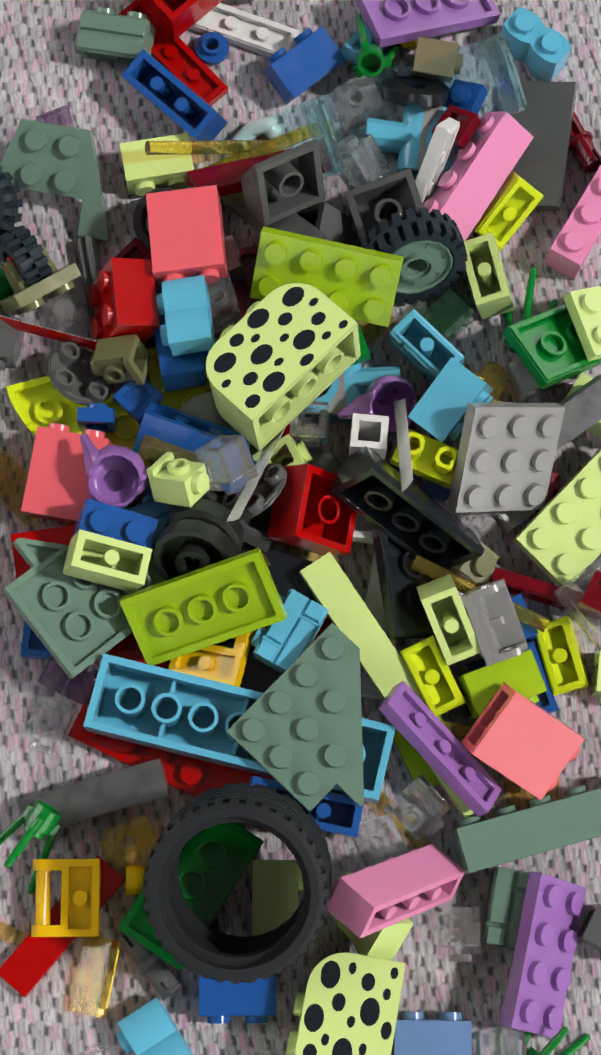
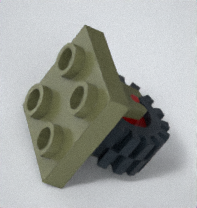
[0,225,81,316]

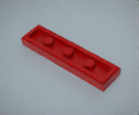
[117,0,228,106]
[0,855,126,998]

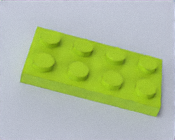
[250,226,404,327]
[119,548,287,666]

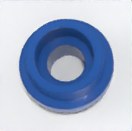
[195,32,229,65]

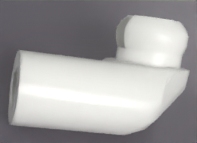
[231,116,282,151]

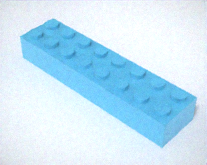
[83,653,396,804]

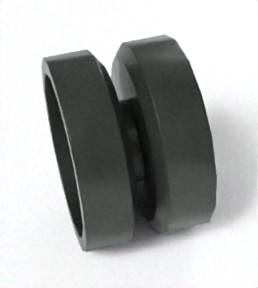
[153,499,244,580]

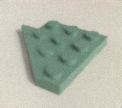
[2,538,166,680]
[227,623,364,813]

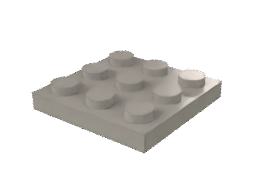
[447,403,565,513]

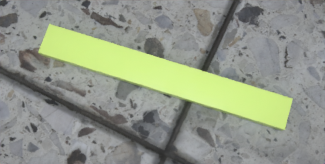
[299,552,474,819]

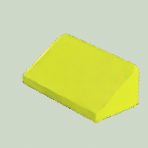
[473,171,544,251]
[535,616,592,696]
[400,636,466,717]

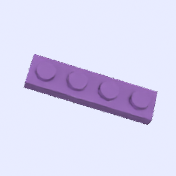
[378,681,502,817]

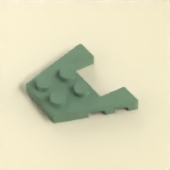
[0,118,111,241]

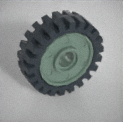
[362,208,467,304]

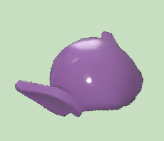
[337,375,416,434]
[80,434,150,508]

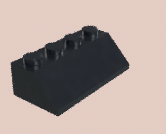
[329,446,485,574]

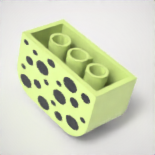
[206,283,361,451]
[286,952,406,1055]

